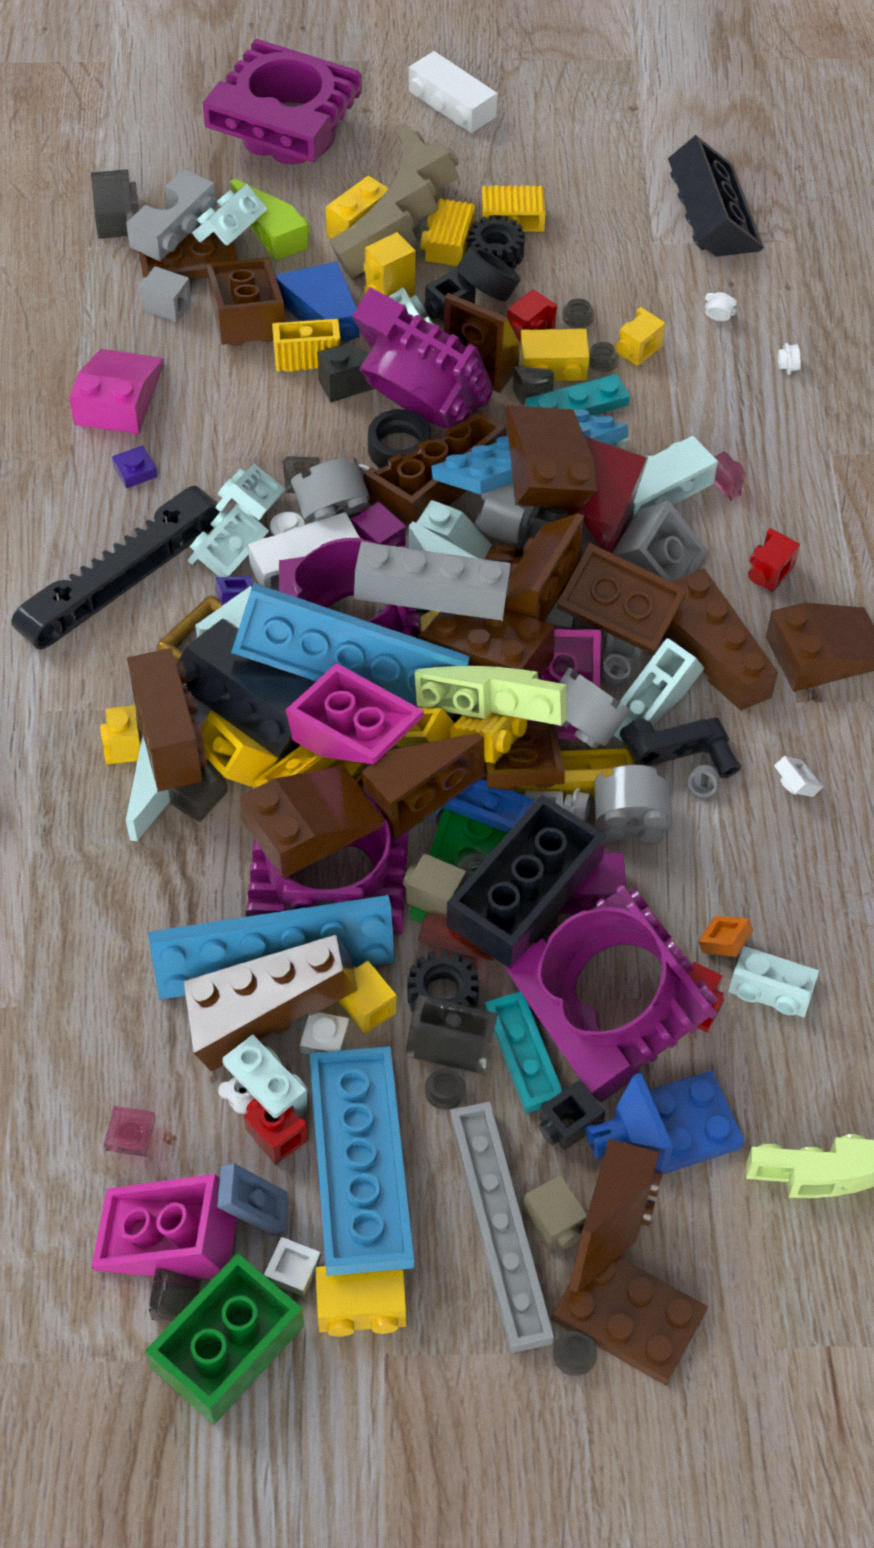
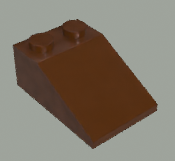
[206,257,285,346]
[444,293,520,393]
[505,405,597,509]
[766,602,874,692]
[361,733,485,840]
[240,766,385,879]
[569,1139,663,1292]

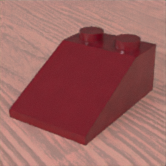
[565,436,648,553]

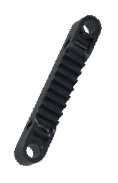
[11,485,220,650]

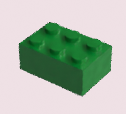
[145,1253,304,1425]

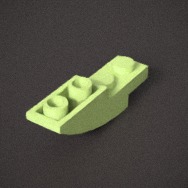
[415,666,567,726]
[746,1134,874,1198]

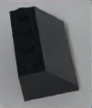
[668,135,764,257]
[178,618,315,758]

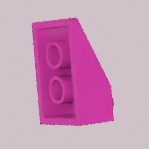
[69,349,164,434]
[527,629,601,740]
[286,663,424,764]
[91,1174,237,1280]

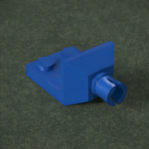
[585,1070,745,1174]

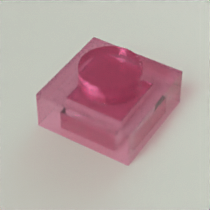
[714,451,746,501]
[104,1106,156,1157]

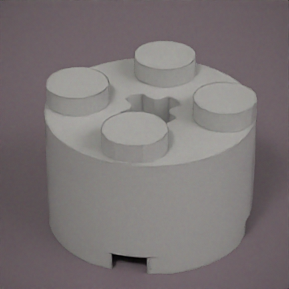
[291,457,370,524]
[475,482,547,549]
[559,667,630,749]
[594,765,672,844]

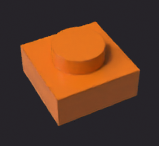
[698,915,753,957]

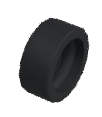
[457,246,521,302]
[368,409,431,469]

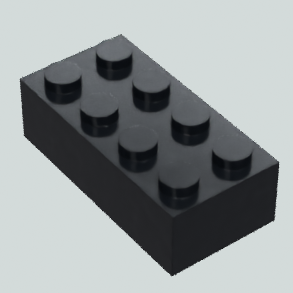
[446,795,606,969]

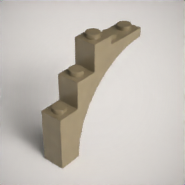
[329,124,460,279]

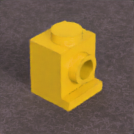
[615,307,666,366]
[100,705,141,765]

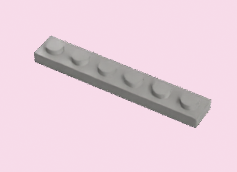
[450,1101,554,1353]

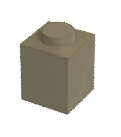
[403,853,466,920]
[523,1174,587,1252]

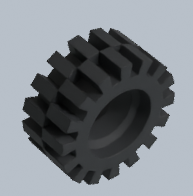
[468,215,525,269]
[407,950,479,1028]

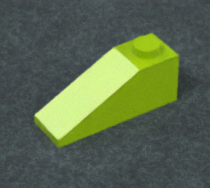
[230,179,310,261]

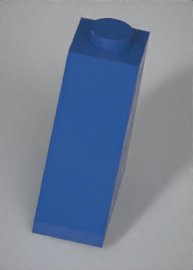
[276,262,360,342]

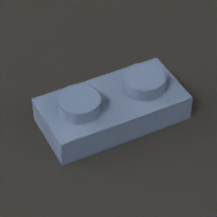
[217,1163,288,1235]

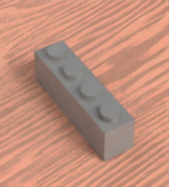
[354,541,511,621]

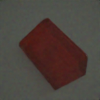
[418,914,495,961]

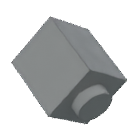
[138,266,192,322]

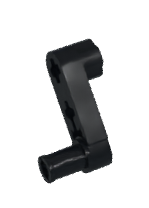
[619,718,742,778]

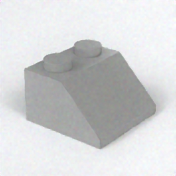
[612,501,708,581]

